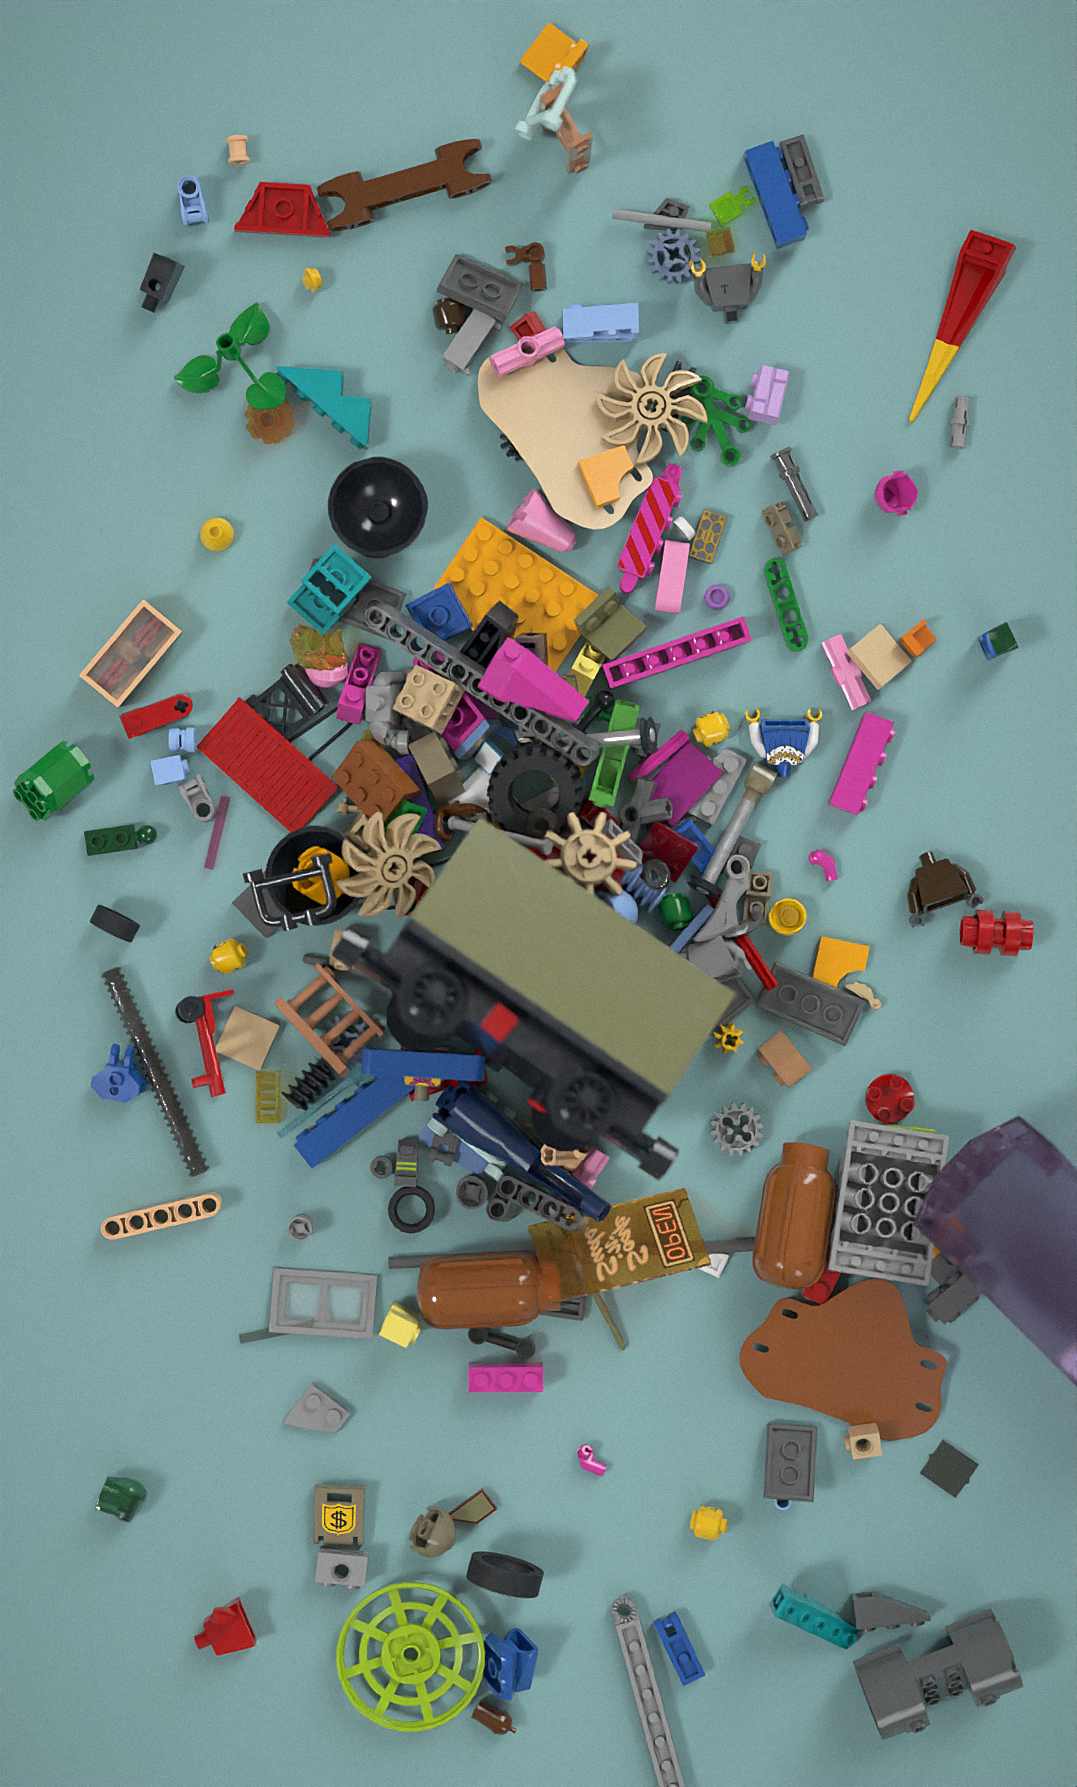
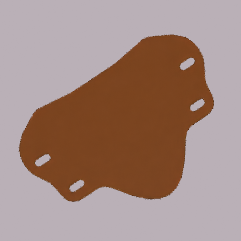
[739,1278,947,1441]

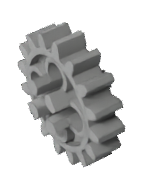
[710,1102,764,1156]

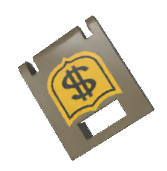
[313,1484,365,1545]

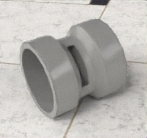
[288,1214,314,1241]

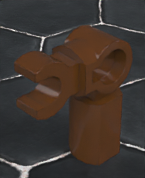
[505,242,547,292]

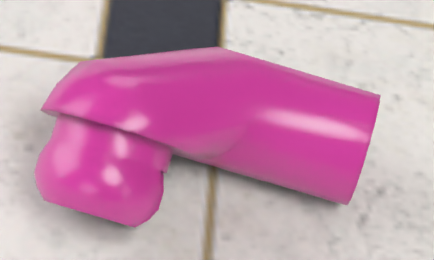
[808,850,838,882]
[577,1444,607,1477]

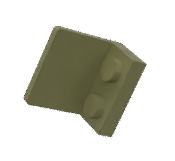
[574,586,647,661]

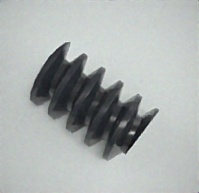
[281,1056,336,1111]

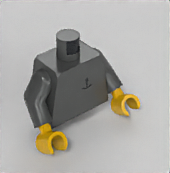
[689,252,766,324]

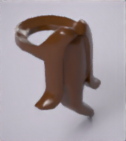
[433,800,488,842]

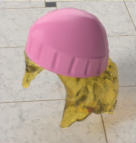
[289,624,348,688]

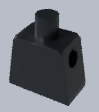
[140,253,185,313]

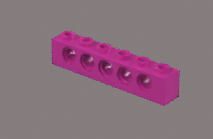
[602,616,752,690]

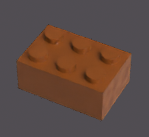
[332,738,421,828]

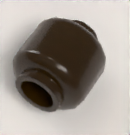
[432,297,467,335]

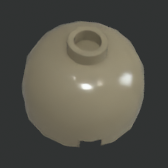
[409,1505,456,1558]

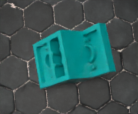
[286,544,372,636]

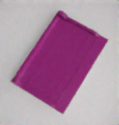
[651,741,724,827]

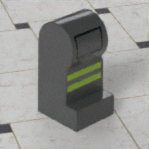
[394,1139,419,1187]

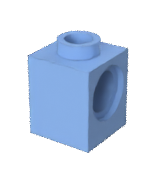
[150,755,190,786]

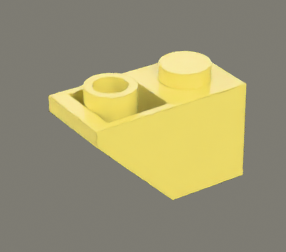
[565,641,606,697]

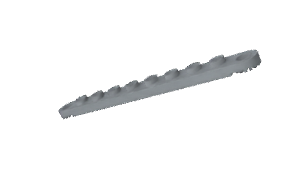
[612,1596,685,1787]

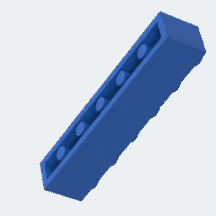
[294,1075,415,1168]

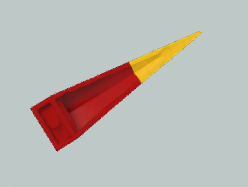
[909,229,1016,423]

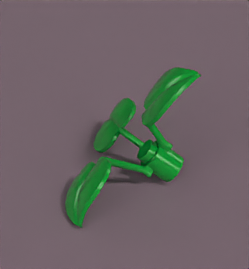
[174,302,286,410]

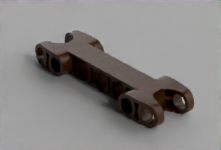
[317,139,493,231]

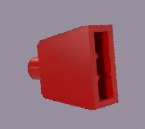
[194,1597,257,1656]

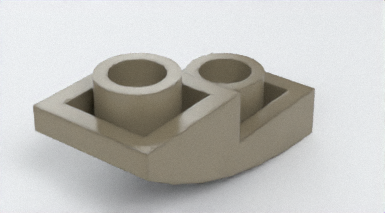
[742,870,773,925]

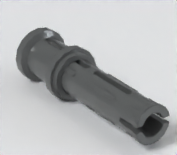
[770,447,818,522]

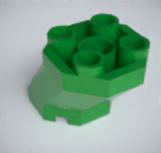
[13,741,95,821]

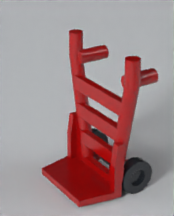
[175,989,234,1097]

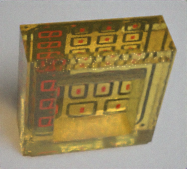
[705,227,735,258]

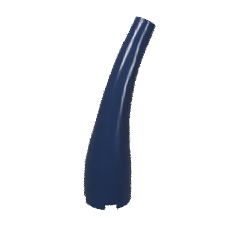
[432,1080,611,1223]

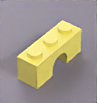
[379,1301,422,1348]

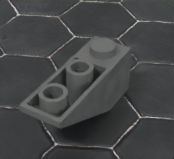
[851,1591,931,1632]

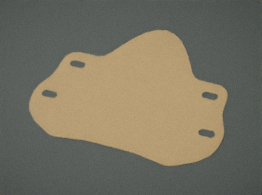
[477,348,653,530]

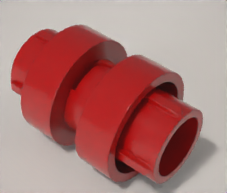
[959,910,1034,956]

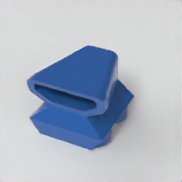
[483,1628,538,1701]

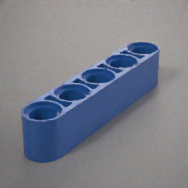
[361,1048,486,1081]

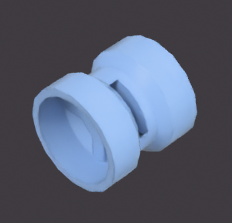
[169,727,196,752]

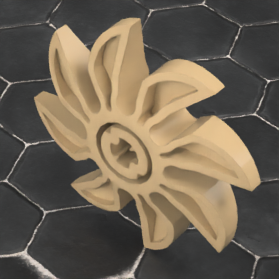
[596,353,707,464]
[336,812,441,918]

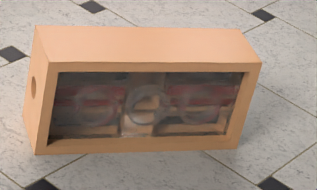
[79,599,182,707]

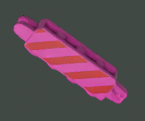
[617,463,683,595]

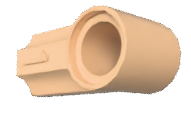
[541,1145,589,1171]

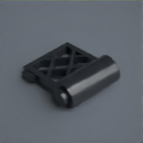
[245,663,329,738]

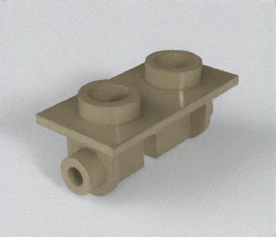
[762,501,802,556]

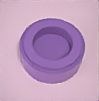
[704,584,729,610]

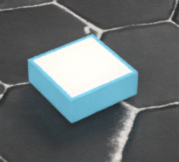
[474,740,504,776]

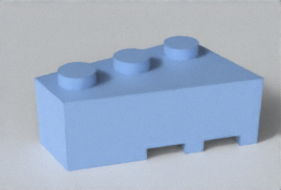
[563,303,639,343]

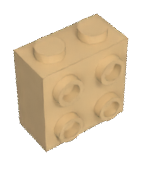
[392,664,465,734]

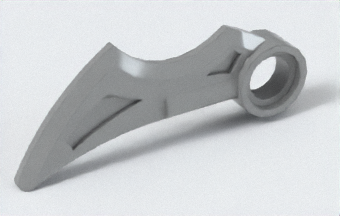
[693,855,750,942]

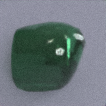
[95,1476,148,1523]

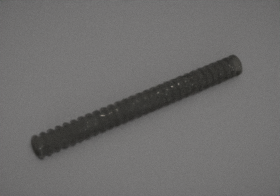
[101,967,210,1177]

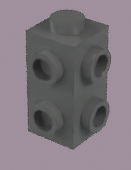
[925,1270,982,1325]

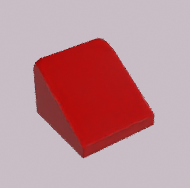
[510,311,547,341]
[480,1004,518,1042]

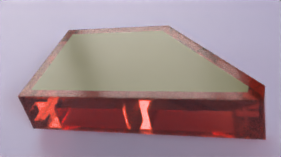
[448,1488,497,1524]

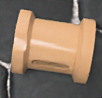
[226,135,250,166]

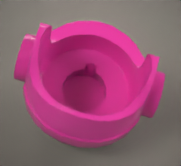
[873,470,918,516]

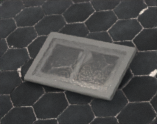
[269,1267,377,1339]

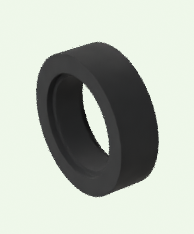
[466,1551,544,1598]

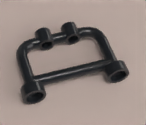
[242,852,337,931]

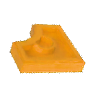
[578,445,633,508]
[812,936,870,988]

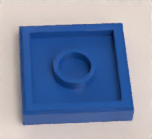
[405,582,473,641]

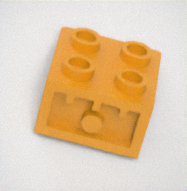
[520,23,589,83]

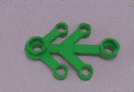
[681,376,751,467]

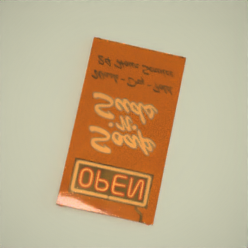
[528,1188,711,1304]

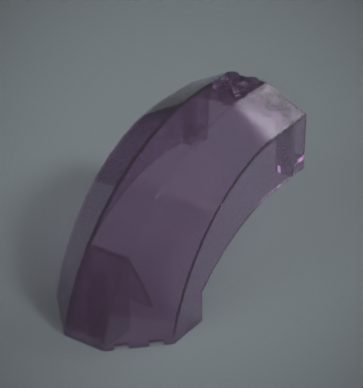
[912,1116,1077,1387]

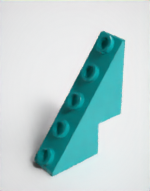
[276,366,372,450]
[769,1583,860,1650]

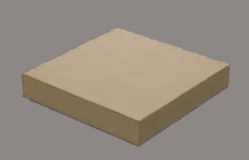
[847,623,912,690]
[216,1005,280,1071]

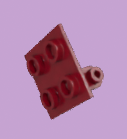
[639,820,699,883]

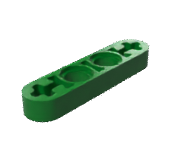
[763,558,808,652]

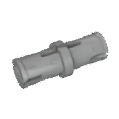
[949,397,971,449]

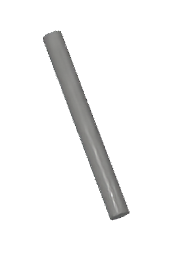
[612,209,711,232]

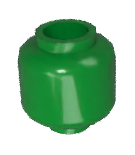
[658,893,693,931]

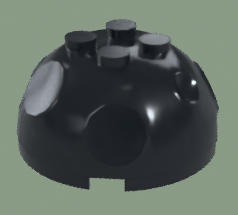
[328,457,428,558]
[265,825,364,926]

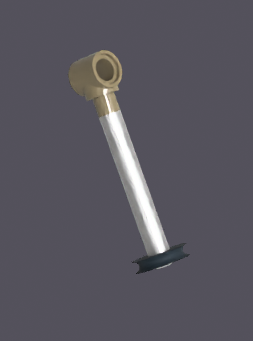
[518,717,657,754]
[687,762,777,899]

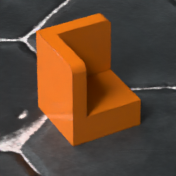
[898,619,936,659]

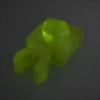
[709,186,756,227]

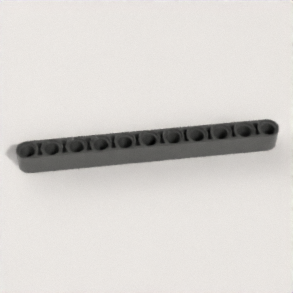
[365,603,600,766]

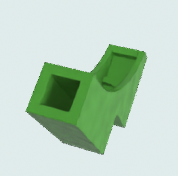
[589,699,640,807]

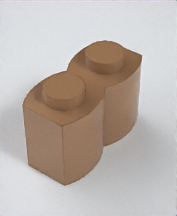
[757,1030,812,1087]

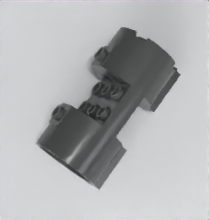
[853,1609,1023,1740]

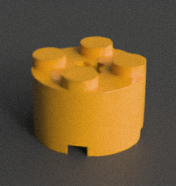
[292,846,350,905]

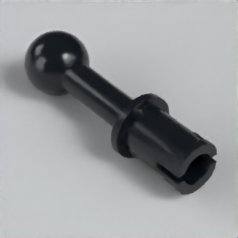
[564,690,614,737]

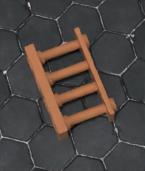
[540,83,593,174]
[274,963,387,1078]

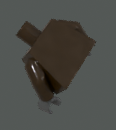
[907,851,983,928]

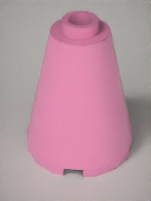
[507,488,577,553]

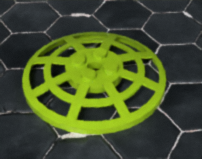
[336,1581,485,1732]

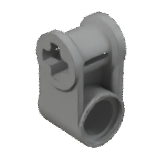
[177,773,217,823]

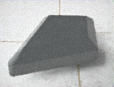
[643,198,689,231]

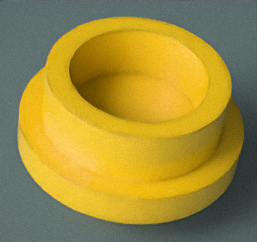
[301,268,323,292]

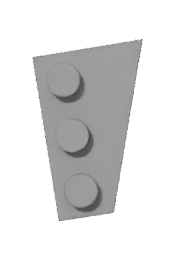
[688,748,747,825]

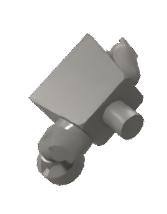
[366,668,414,755]
[678,928,751,983]

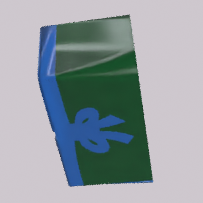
[977,622,1018,660]

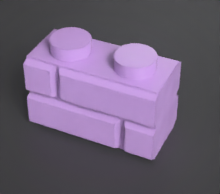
[745,365,790,425]

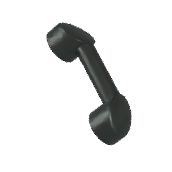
[468,1328,535,1359]

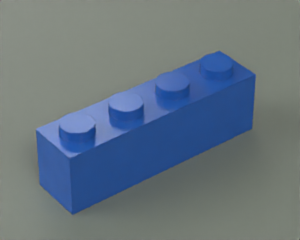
[743,140,809,249]

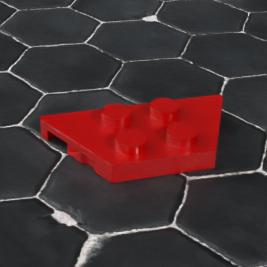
[234,182,330,238]

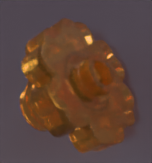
[245,399,295,444]

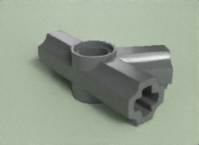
[619,776,673,845]

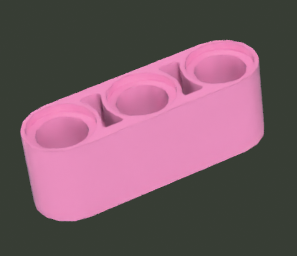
[655,540,690,614]

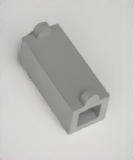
[442,309,502,376]

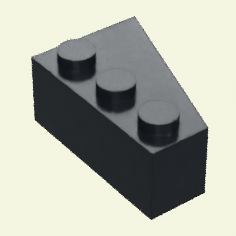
[458,600,519,683]

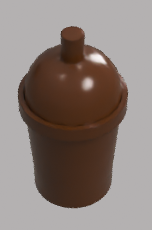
[471,1700,517,1735]

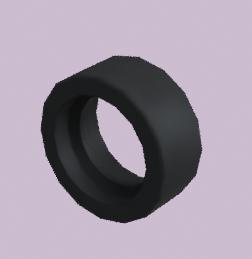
[90,905,140,943]
[388,1186,435,1234]

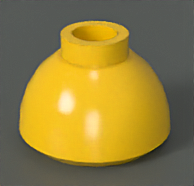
[200,517,234,552]

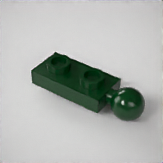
[84,824,157,856]

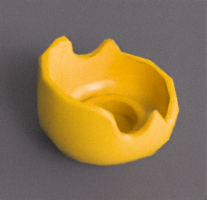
[768,898,807,936]

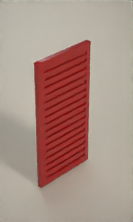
[196,697,339,832]

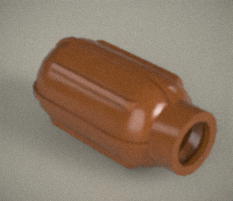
[752,1142,836,1289]
[417,1252,561,1330]

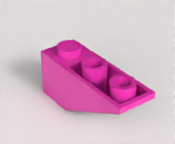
[336,643,382,725]

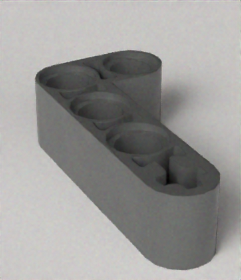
[486,1176,589,1232]

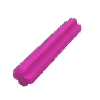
[628,730,689,783]

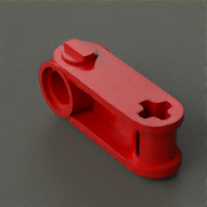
[119,693,193,739]

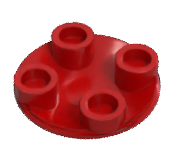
[865,1074,915,1123]

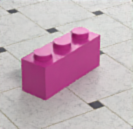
[469,1362,543,1392]

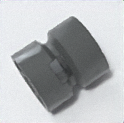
[456,1174,488,1209]

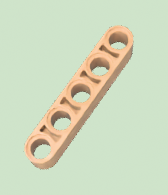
[101,1192,222,1240]

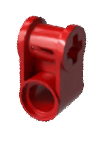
[577,794,619,829]

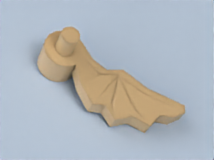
[336,798,362,815]
[845,982,882,1010]

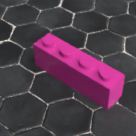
[827,712,896,815]

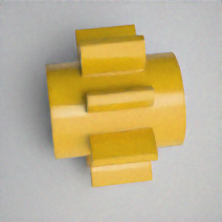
[712,1022,744,1054]

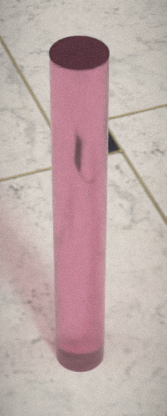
[204,796,230,870]

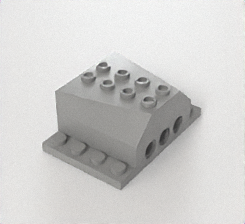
[828,1120,949,1286]

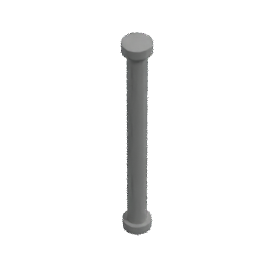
[448,815,553,855]

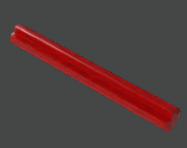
[705,893,778,991]

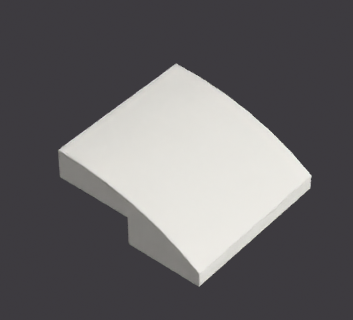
[447,766,520,824]

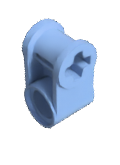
[178,176,209,227]

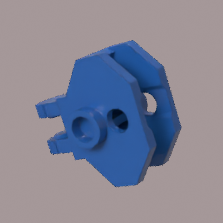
[91,1043,147,1103]

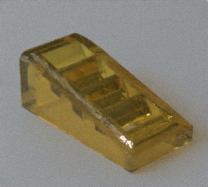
[256,1071,281,1124]

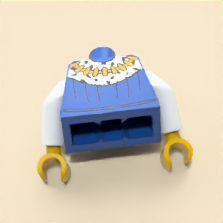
[745,708,822,777]

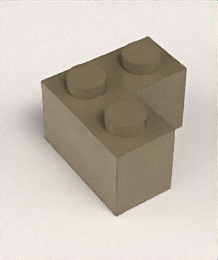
[408,732,466,805]

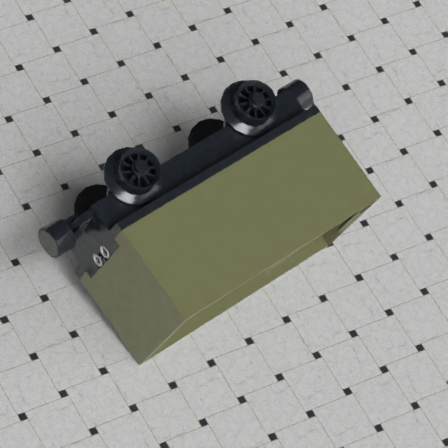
[331,818,735,1181]

